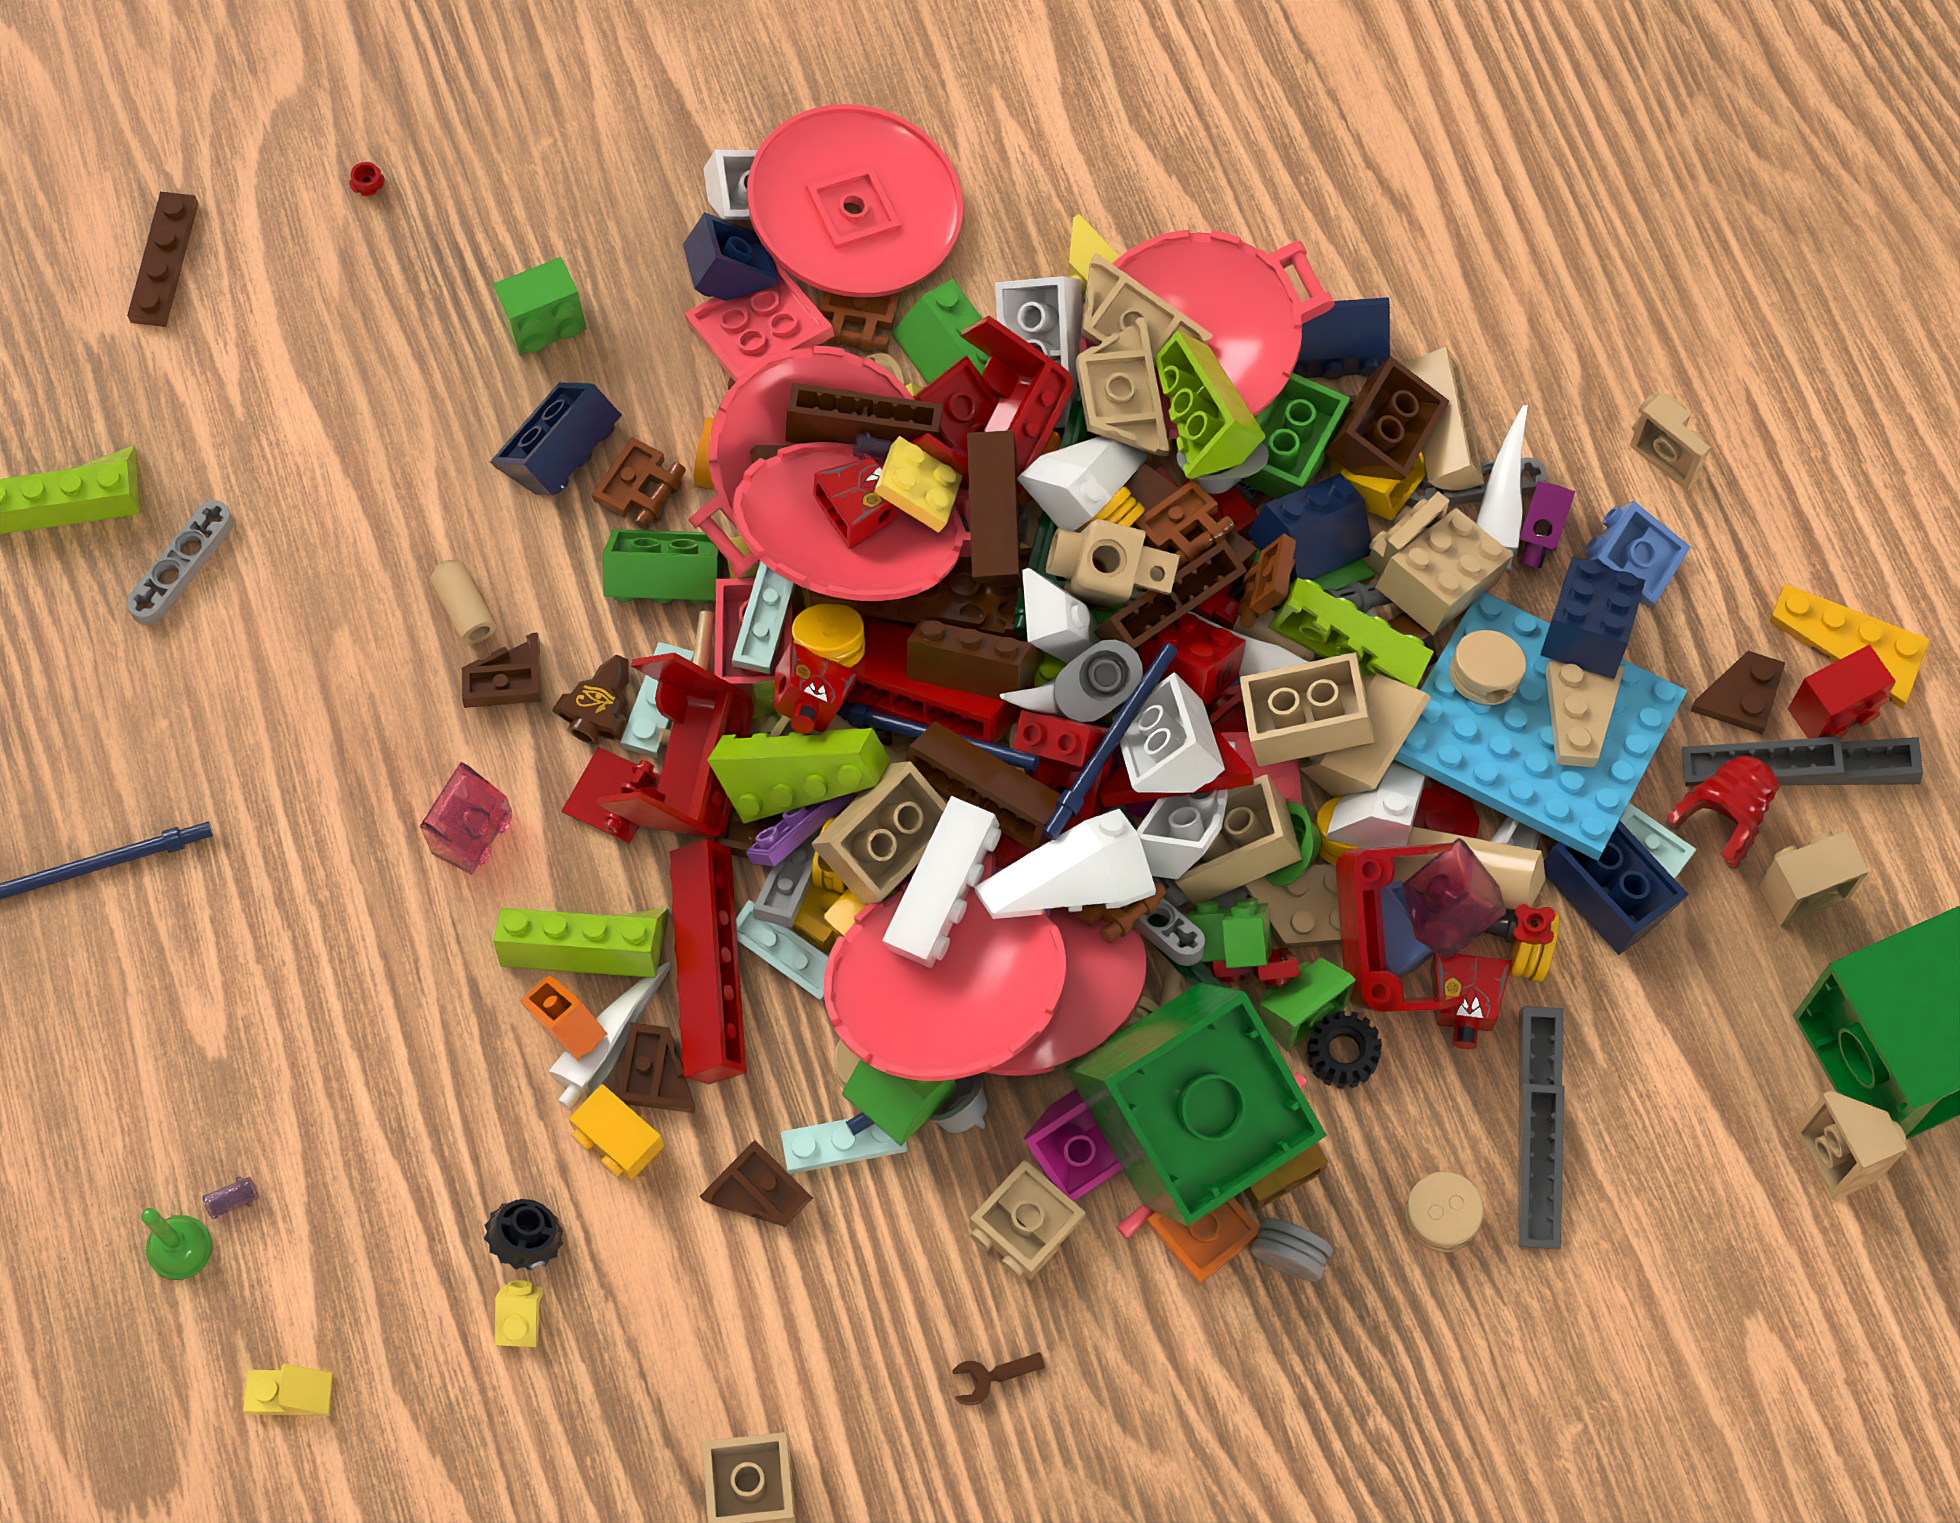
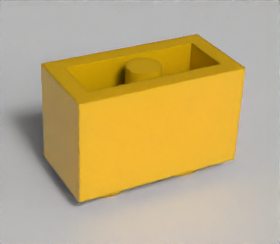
[568,1084,665,1181]

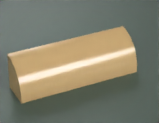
[1406,346,1484,490]
[1391,827,1546,910]

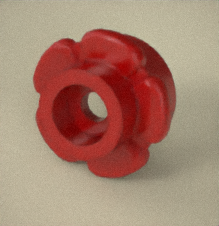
[349,162,385,196]

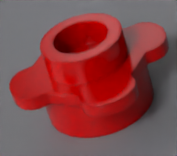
[1513,904,1556,945]

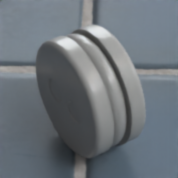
[1251,1218,1333,1282]

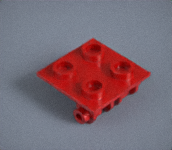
[561,747,660,844]

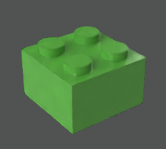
[493,257,587,356]

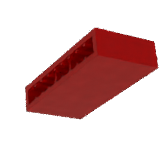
[844,615,1035,744]

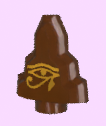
[552,654,629,744]

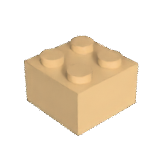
[1758,830,1869,927]
[702,1432,796,1523]

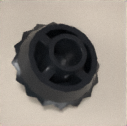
[484,1199,563,1271]

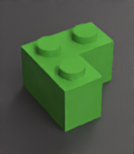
[1186,898,1273,968]

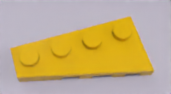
[1769,584,1930,709]

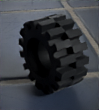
[1307,1010,1382,1089]

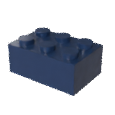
[1540,556,1646,679]

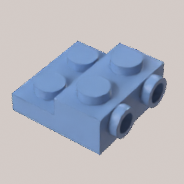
[1584,501,1691,608]

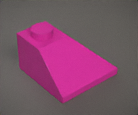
[1023,1089,1122,1201]

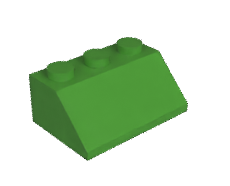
[892,279,989,384]
[603,529,724,605]

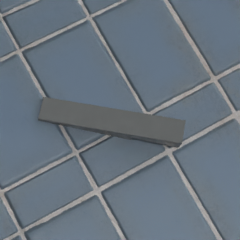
[1682,736,1923,786]
[1518,1006,1564,1250]

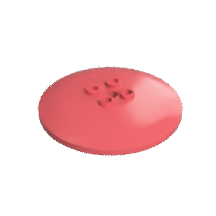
[747,104,963,297]

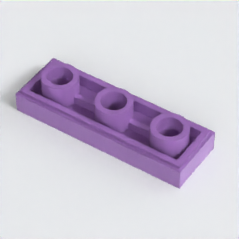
[746,793,856,867]

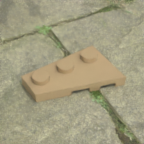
[1545,661,1625,767]

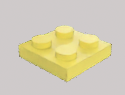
[874,436,963,533]

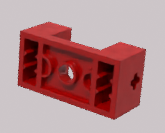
[993,710,1114,869]

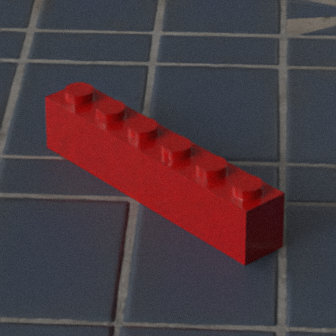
[669,838,747,1085]

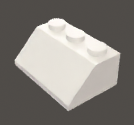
[1112,672,1225,793]

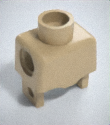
[1046,519,1180,610]

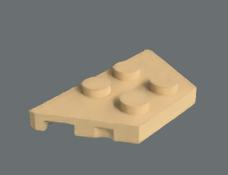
[1081,253,1213,370]
[1075,317,1169,457]
[1240,864,1341,948]

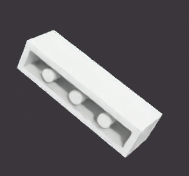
[882,796,1001,969]

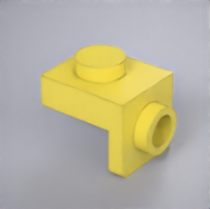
[495,1280,543,1347]

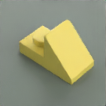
[243,1364,333,1416]

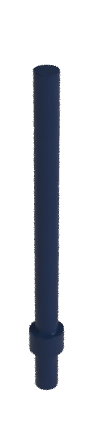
[1042,643,1178,840]
[836,702,1040,771]
[0,821,214,900]

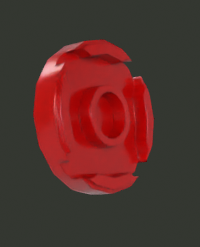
[1412,784,1480,838]

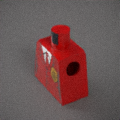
[813,458,898,549]
[774,641,859,734]
[1430,951,1512,1049]

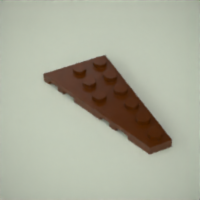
[808,548,1032,642]

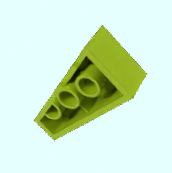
[707,728,890,823]

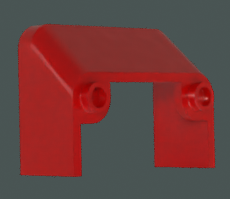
[910,315,1073,492]
[597,652,753,837]
[1336,843,1464,1012]

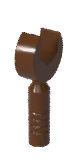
[952,1352,1045,1406]

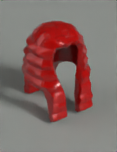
[1666,755,1780,868]

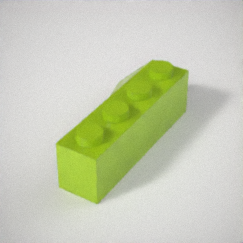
[1154,330,1266,479]
[0,445,140,534]
[1268,577,1434,688]
[493,908,669,978]

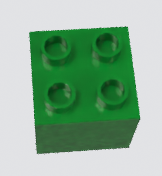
[1793,906,1960,1140]
[1065,982,1327,1226]

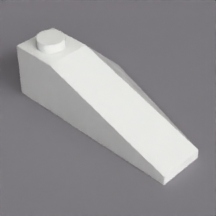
[703,149,758,220]
[995,276,1082,428]
[1017,436,1149,532]
[1022,568,1101,664]
[1136,741,1237,879]
[1326,759,1426,858]
[975,809,1156,919]

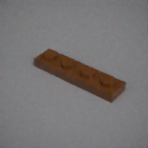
[127,191,198,327]

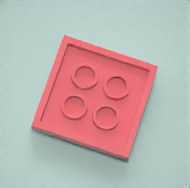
[684,262,835,382]

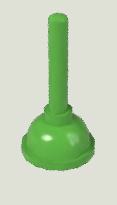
[141,1208,212,1280]

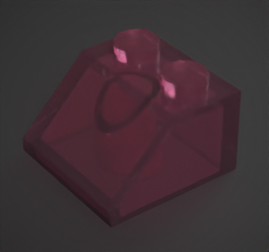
[419,762,512,875]
[1402,838,1506,960]

